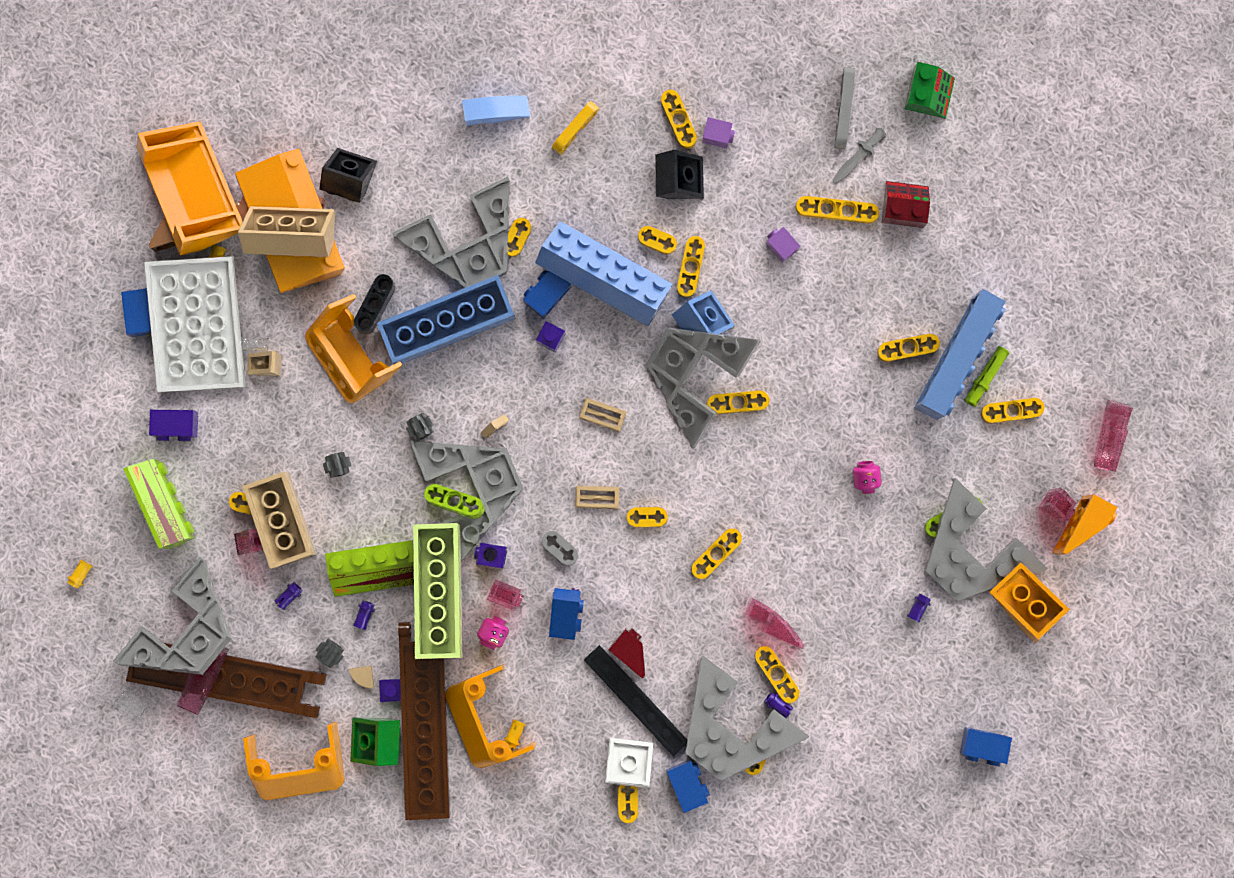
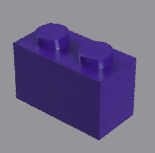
[149,409,198,442]

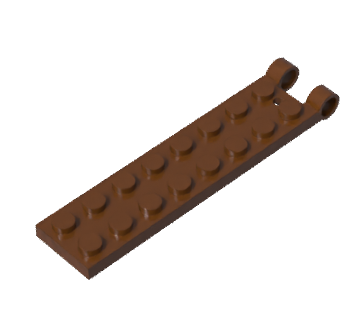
[398,622,450,820]
[126,642,327,718]

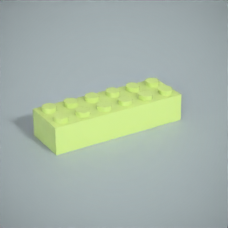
[413,523,463,659]

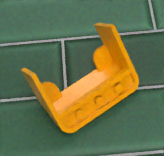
[305,294,402,403]
[445,664,536,768]
[243,722,345,800]

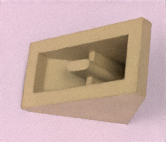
[247,351,282,376]

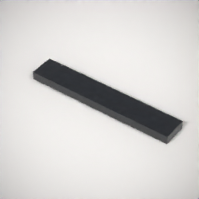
[584,645,688,757]

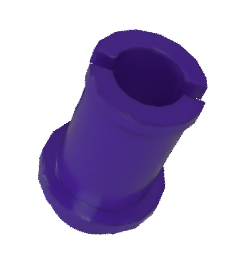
[274,582,303,610]
[907,593,931,622]
[353,600,375,630]
[764,692,793,718]

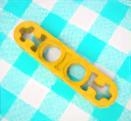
[795,196,879,224]

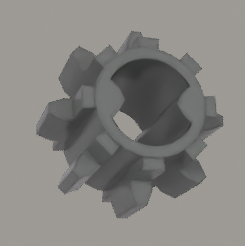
[406,413,434,441]
[323,452,352,478]
[315,639,344,668]

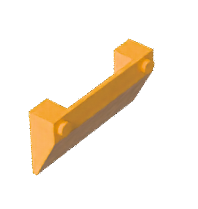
[136,121,243,255]
[235,149,345,293]

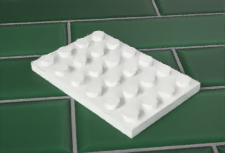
[144,256,245,392]

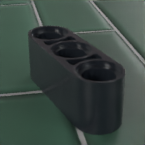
[354,274,396,334]

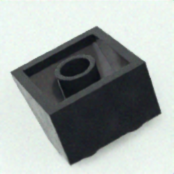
[319,148,377,203]
[655,150,704,199]

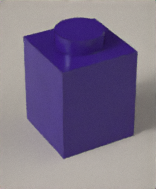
[536,321,566,353]

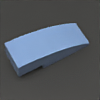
[462,96,530,126]

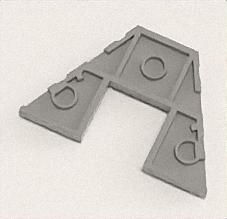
[393,177,510,288]
[646,328,761,449]
[410,441,523,561]
[924,478,1048,601]
[113,557,232,675]
[686,656,809,781]

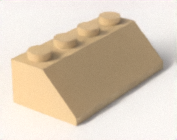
[238,206,335,257]
[242,472,317,569]

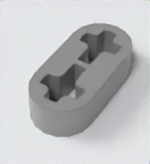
[542,531,578,565]

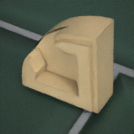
[480,414,509,438]
[349,666,374,688]

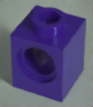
[474,543,508,568]

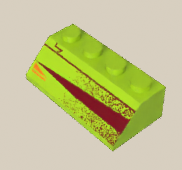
[123,459,195,549]
[325,540,414,597]

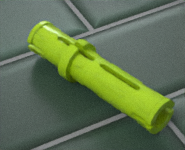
[964,346,1010,407]

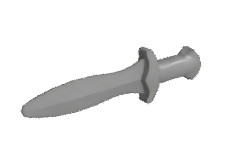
[833,128,886,183]

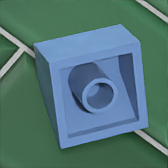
[672,290,735,335]

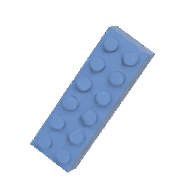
[535,221,673,326]
[377,275,516,364]
[914,289,1006,420]

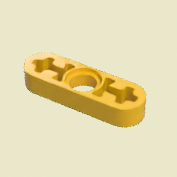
[661,89,697,149]
[552,101,599,155]
[677,236,705,298]
[877,334,940,362]
[707,390,770,414]
[981,398,1045,423]
[691,528,742,579]
[755,646,799,703]

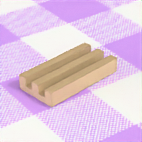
[579,398,627,432]
[575,486,619,509]

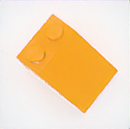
[1052,494,1118,555]
[989,563,1070,644]

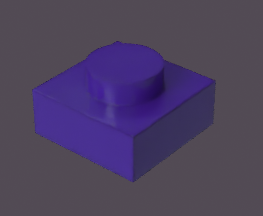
[379,679,401,702]

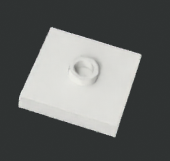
[605,738,653,788]

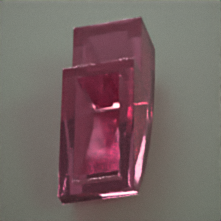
[1094,400,1133,472]
[744,598,804,649]
[177,647,229,715]

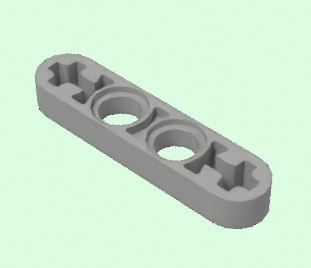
[834,67,855,149]

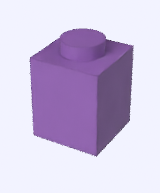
[702,117,735,149]
[766,227,800,263]

